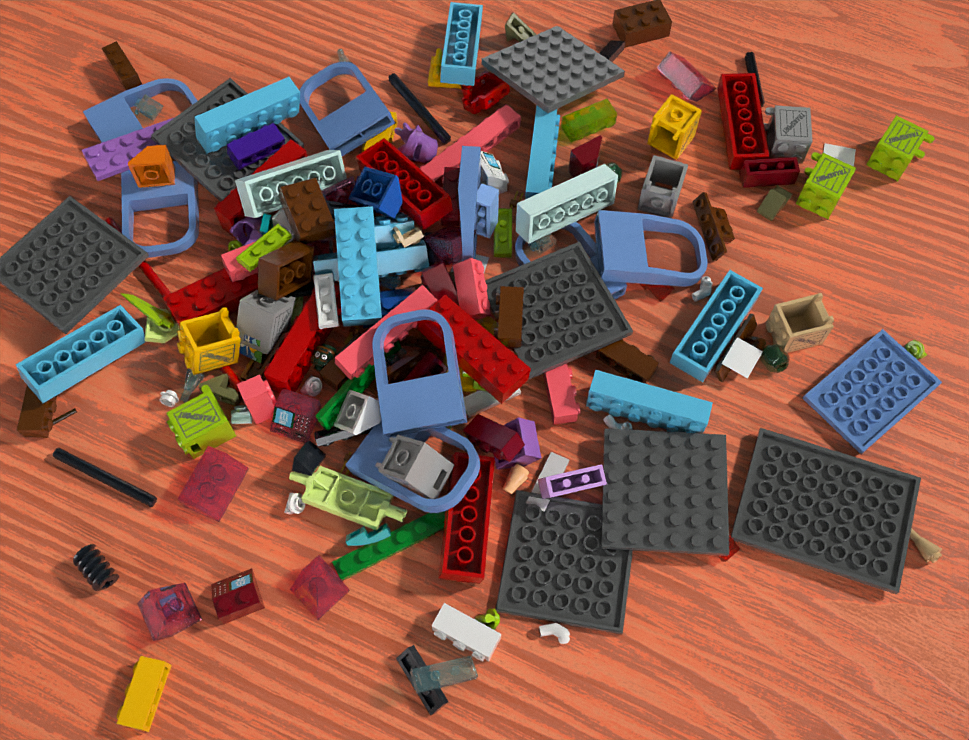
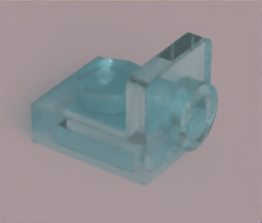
[134,94,163,121]
[528,234,557,256]

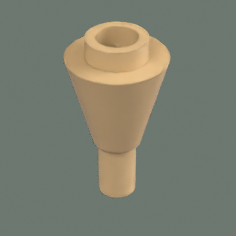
[910,528,942,563]

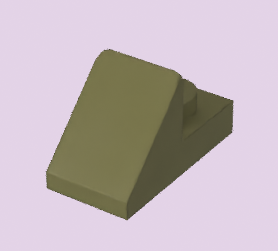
[505,13,537,42]
[757,185,792,221]
[198,374,241,406]

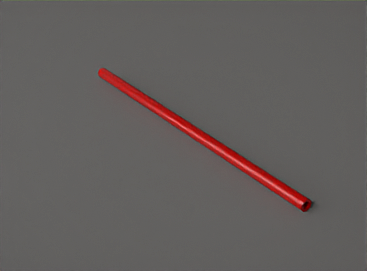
[105,217,243,399]

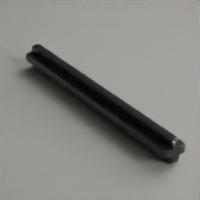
[388,73,451,144]
[52,448,157,507]

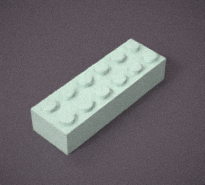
[235,150,348,218]
[516,164,618,244]

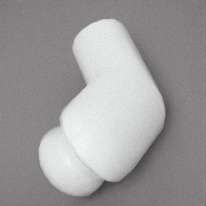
[691,276,712,302]
[603,414,632,430]
[539,623,570,644]

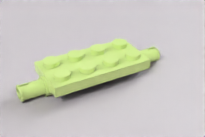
[289,466,407,531]

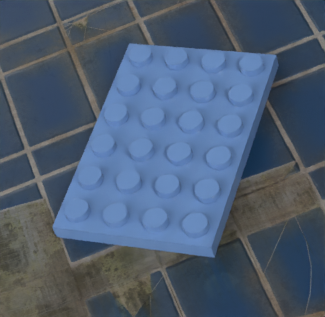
[802,329,942,454]

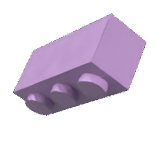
[538,464,607,499]

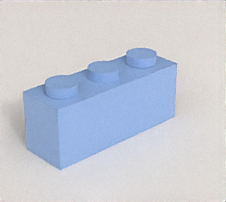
[474,184,499,239]

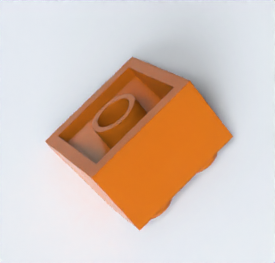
[128,145,175,188]

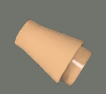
[502,463,529,495]

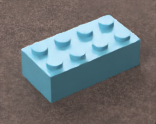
[374,212,415,249]

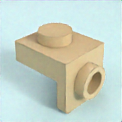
[393,226,424,248]

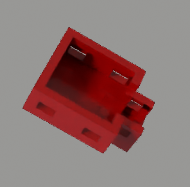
[461,70,511,115]

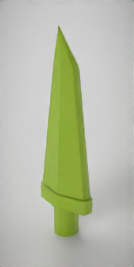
[120,293,175,329]

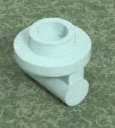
[231,405,252,424]

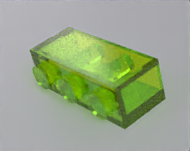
[561,99,617,142]

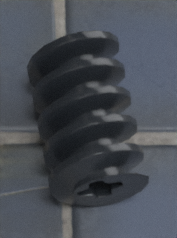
[73,544,119,591]

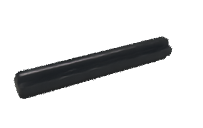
[745,52,765,107]

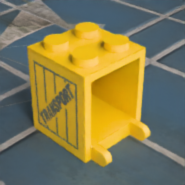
[647,94,702,160]
[177,308,241,375]

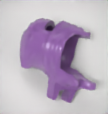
[394,123,438,163]
[230,216,263,246]

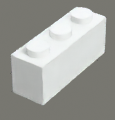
[432,603,501,661]

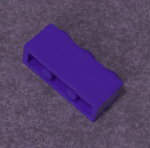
[227,123,285,170]

